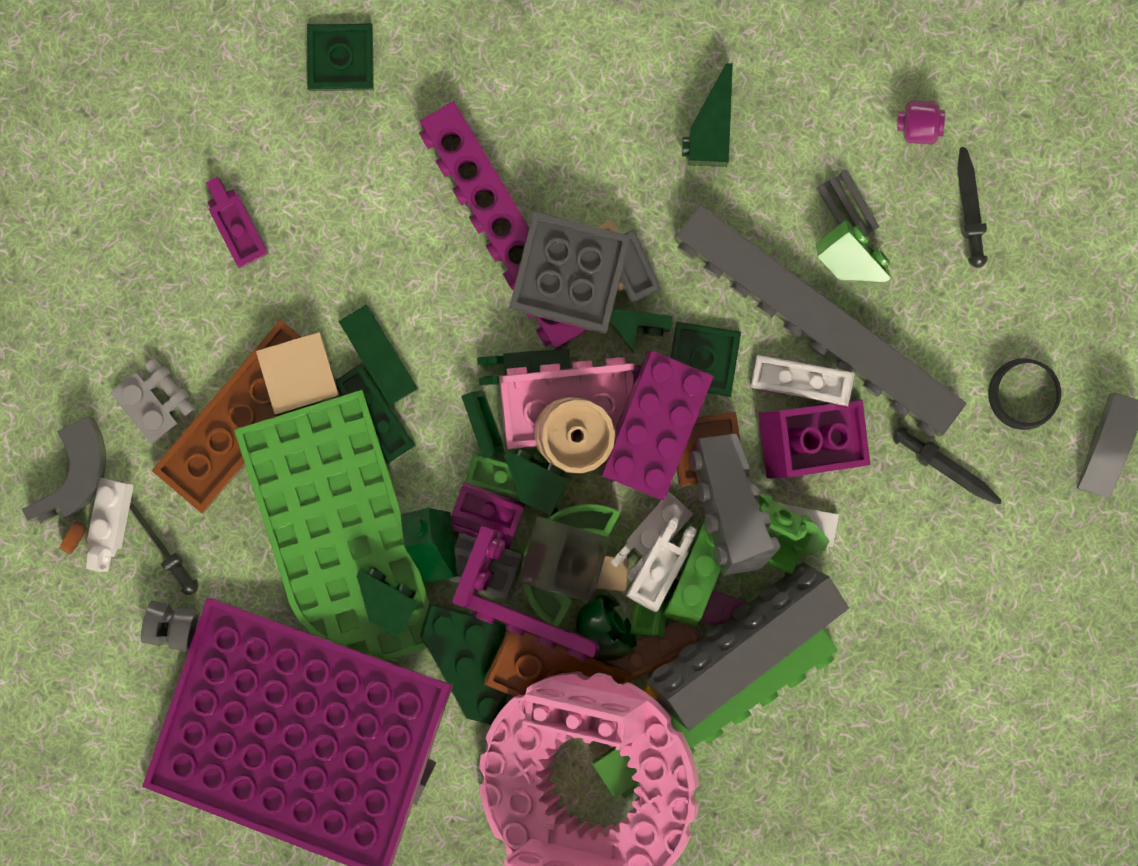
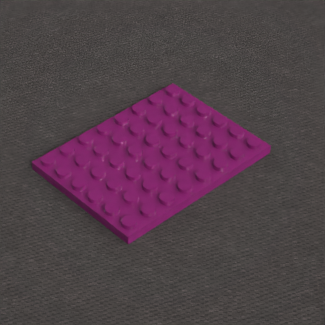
[142,597,453,866]

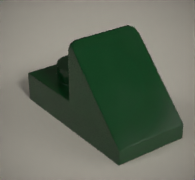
[609,309,673,354]

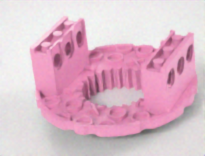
[479,671,699,866]

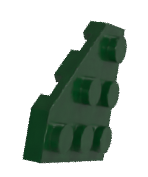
[420,604,507,725]

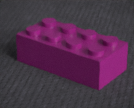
[597,351,714,501]

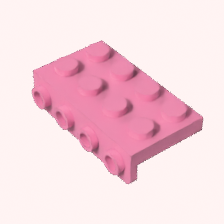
[499,357,635,449]

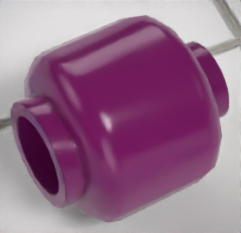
[897,100,945,144]

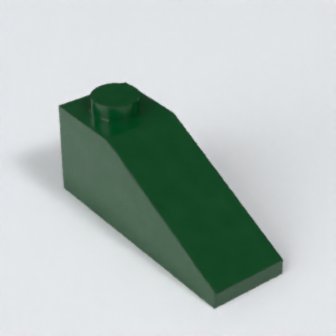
[682,63,733,167]

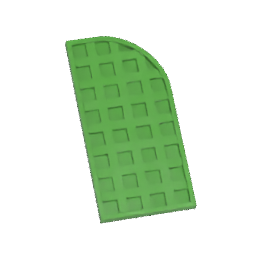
[234,390,430,660]

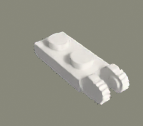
[611,492,694,581]
[626,516,697,612]

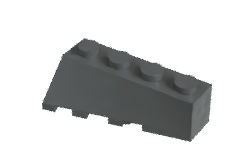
[689,434,781,576]

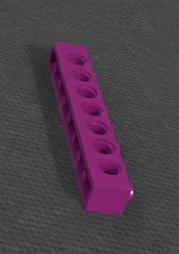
[418,101,589,350]

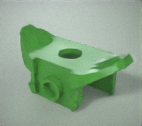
[758,494,830,574]

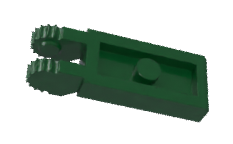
[477,349,570,386]

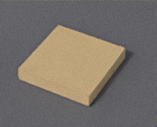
[256,332,340,415]

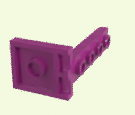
[452,526,600,661]

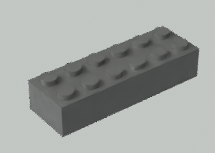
[646,562,849,731]

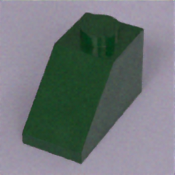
[401,508,457,583]

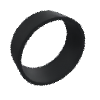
[988,358,1061,430]

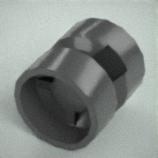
[141,601,198,652]

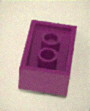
[758,400,871,479]

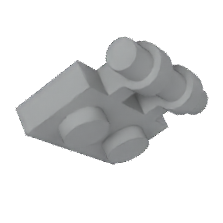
[110,358,195,444]

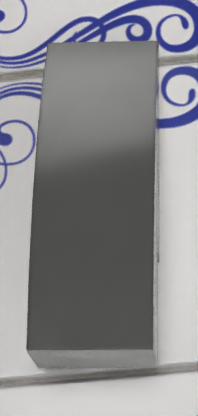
[1077,393,1138,499]

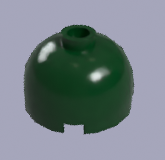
[575,592,637,661]

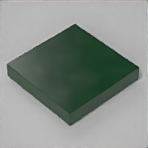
[307,23,374,91]
[670,321,741,397]

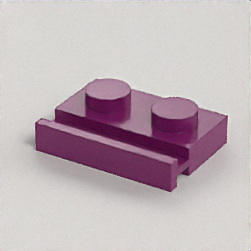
[451,481,526,550]

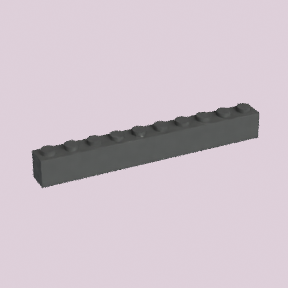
[675,205,967,437]

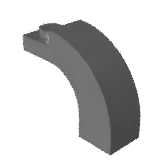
[22,416,106,524]

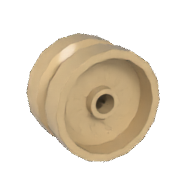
[534,397,615,473]

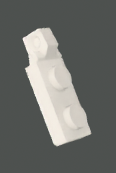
[86,478,134,572]

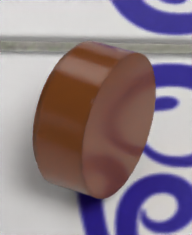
[59,520,87,554]

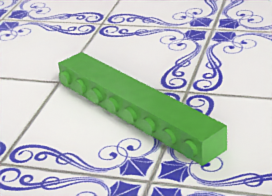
[592,629,838,798]

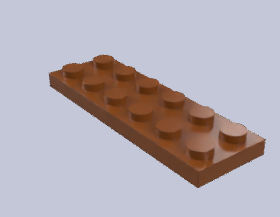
[151,319,332,513]

